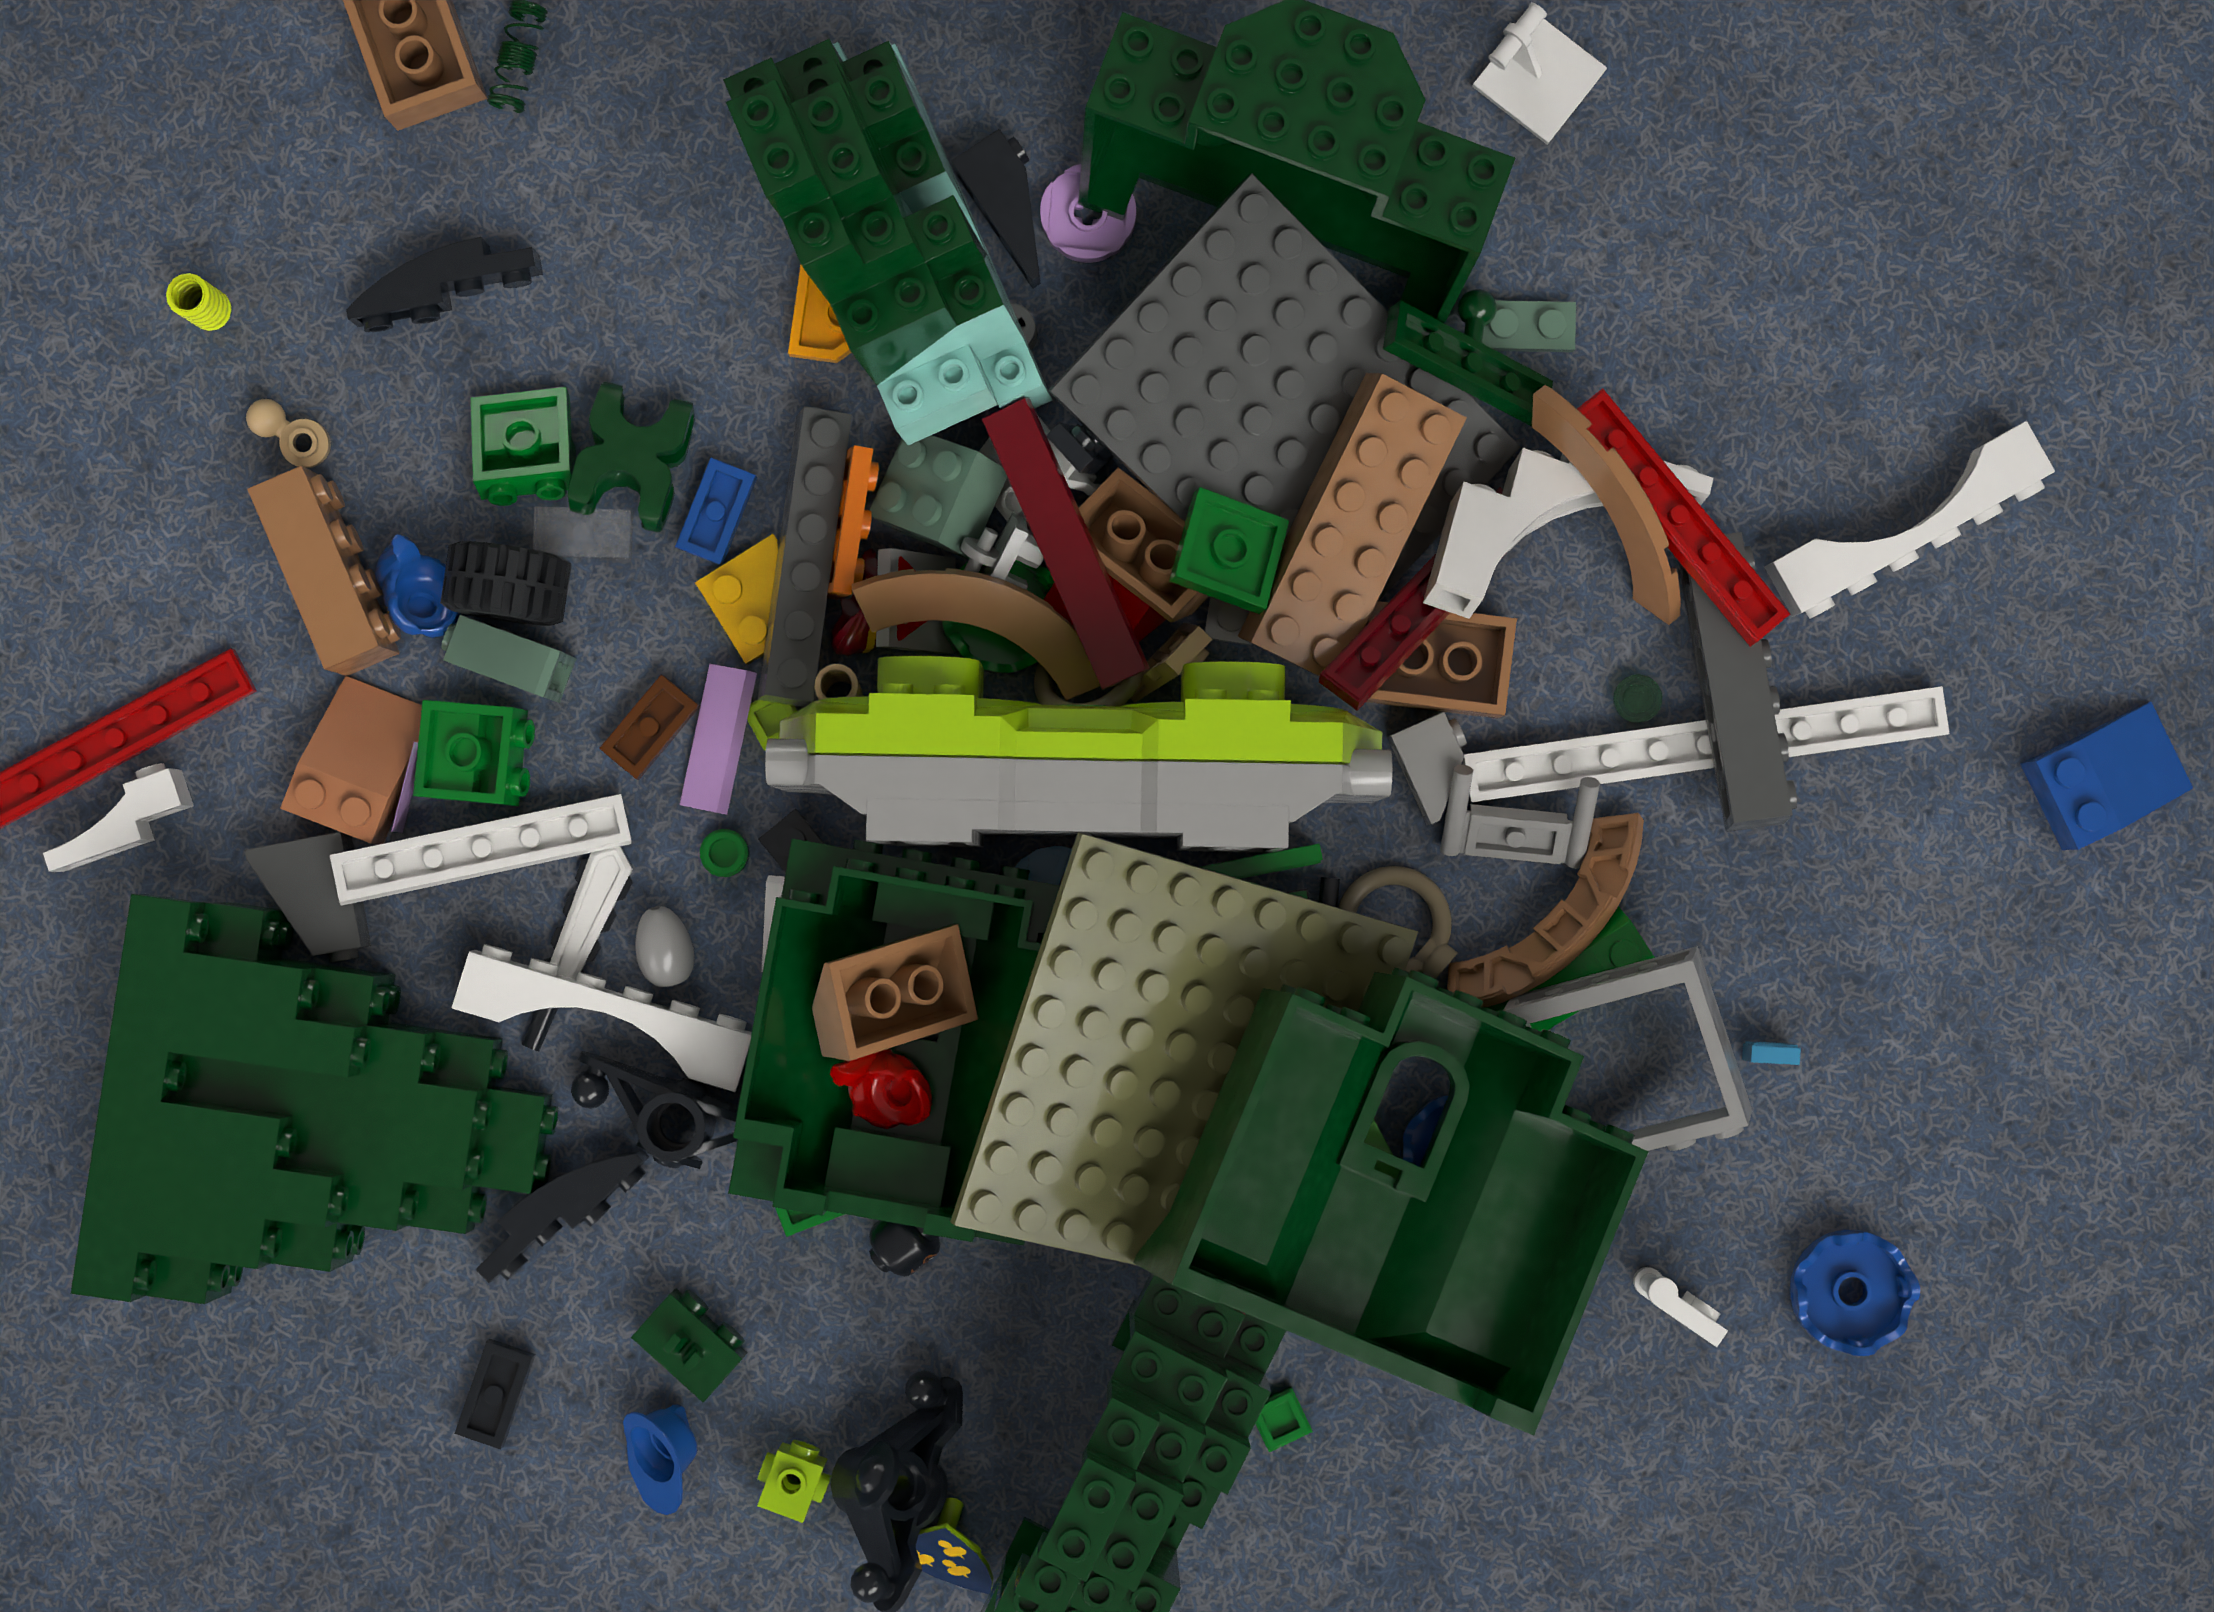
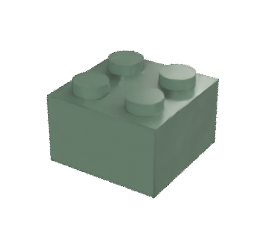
[870,435,1007,559]

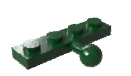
[1383,289,1553,426]

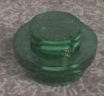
[1613,674,1662,723]

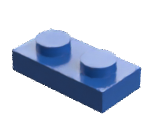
[675,458,758,566]

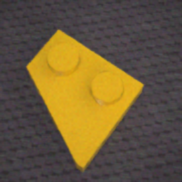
[695,534,779,665]

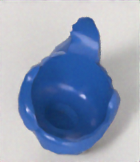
[375,535,461,638]

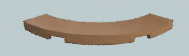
[1532,385,1681,625]
[852,568,1100,700]
[1447,813,1644,1008]

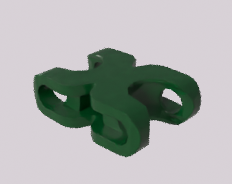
[568,382,695,533]

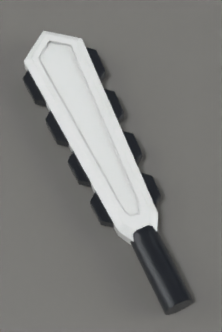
[522,846,633,1051]

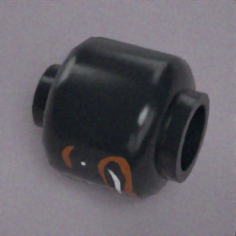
[869,1220,941,1277]

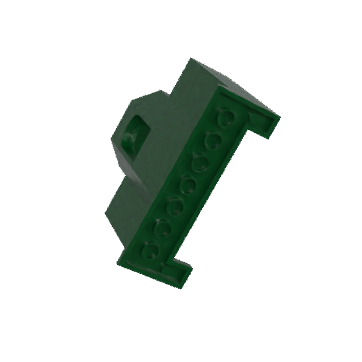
[1078,0,1516,323]
[1133,967,1649,1436]

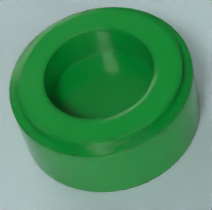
[700,829,749,877]

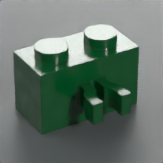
[631,1288,748,1403]

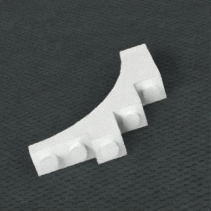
[1423,448,1713,619]

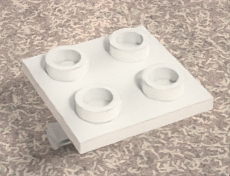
[1472,2,1607,145]

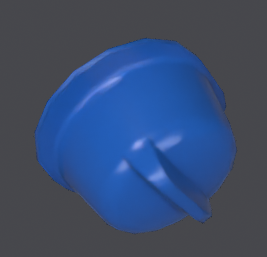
[623,1404,698,1515]

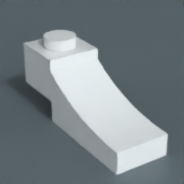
[43,763,194,872]

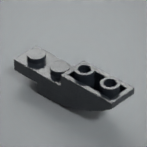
[346,237,543,332]
[475,1150,649,1283]

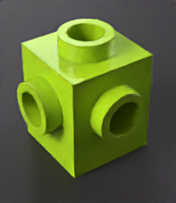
[757,1440,832,1523]

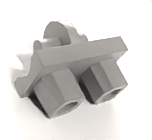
[960,512,1044,590]

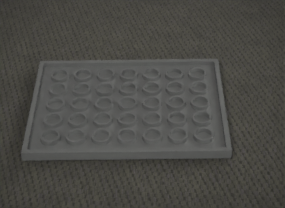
[1047,174,1520,601]

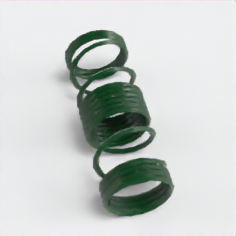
[487,0,548,113]

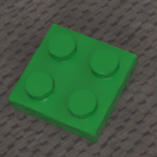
[1169,487,1289,615]

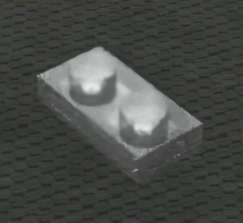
[533,506,634,560]

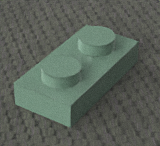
[1482,300,1576,352]

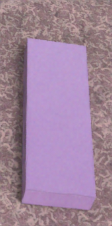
[680,664,757,815]

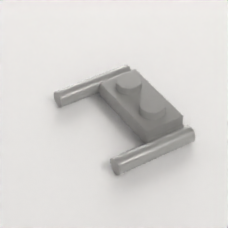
[1440,764,1600,869]

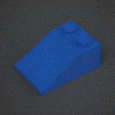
[2020,702,2193,850]

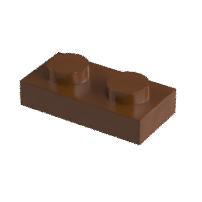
[599,674,700,780]

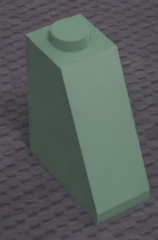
[441,615,577,703]

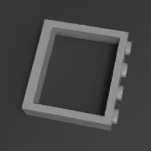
[1503,946,1752,1155]

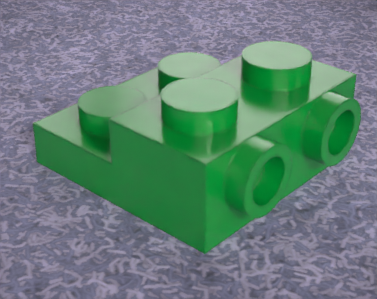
[470,387,576,506]
[413,700,535,806]

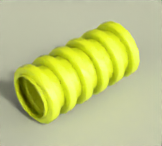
[166,273,232,331]

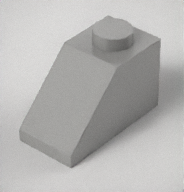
[1387,712,1467,825]

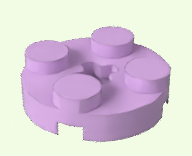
[1040,164,1136,263]

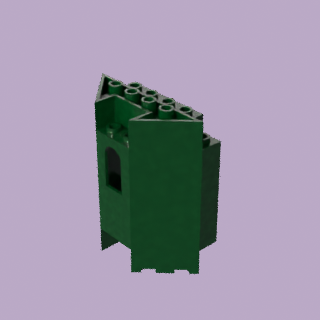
[728,839,1060,1246]

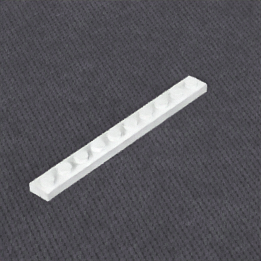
[1463,686,1950,803]

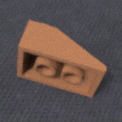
[280,676,422,844]

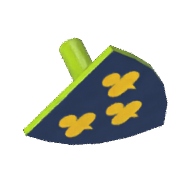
[916,1498,994,1594]

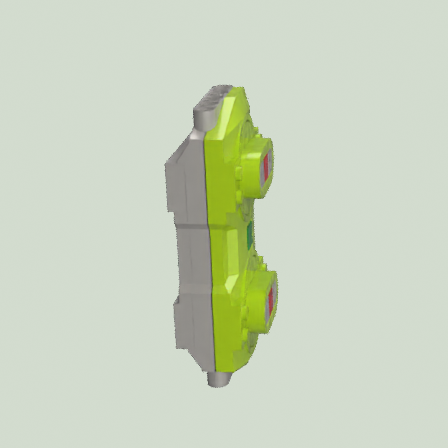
[765,656,1392,853]

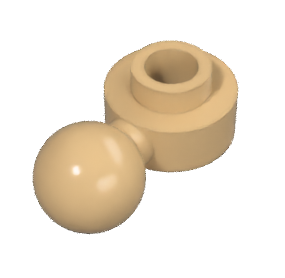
[246,399,331,468]

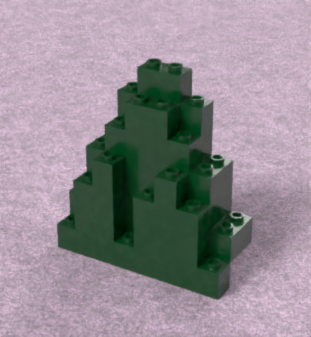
[70,894,558,1304]
[980,1273,1286,1612]

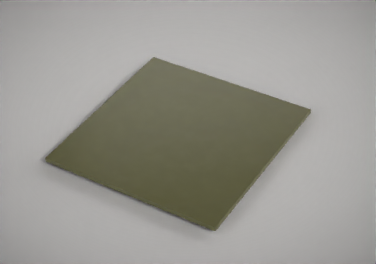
[950,832,1418,1266]

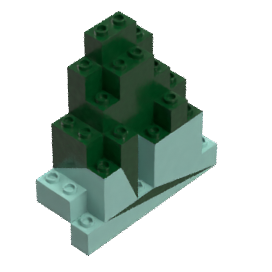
[723,39,1052,445]

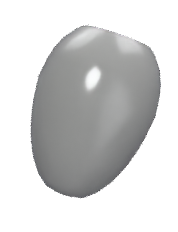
[635,906,695,987]

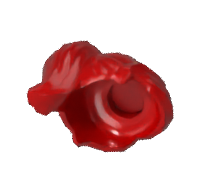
[830,1048,932,1129]

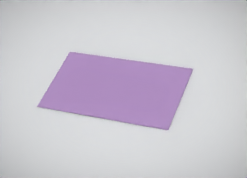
[391,742,418,833]

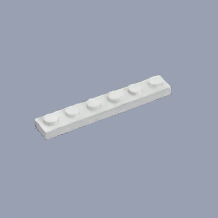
[330,794,631,906]

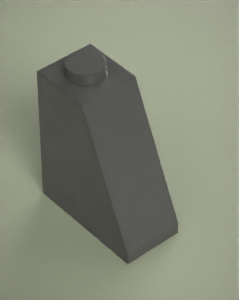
[245,832,371,963]

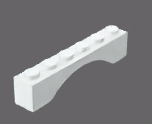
[1764,421,2055,619]
[452,944,752,1092]

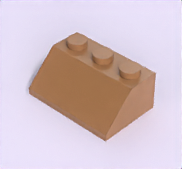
[1079,467,1209,623]
[812,924,978,1061]

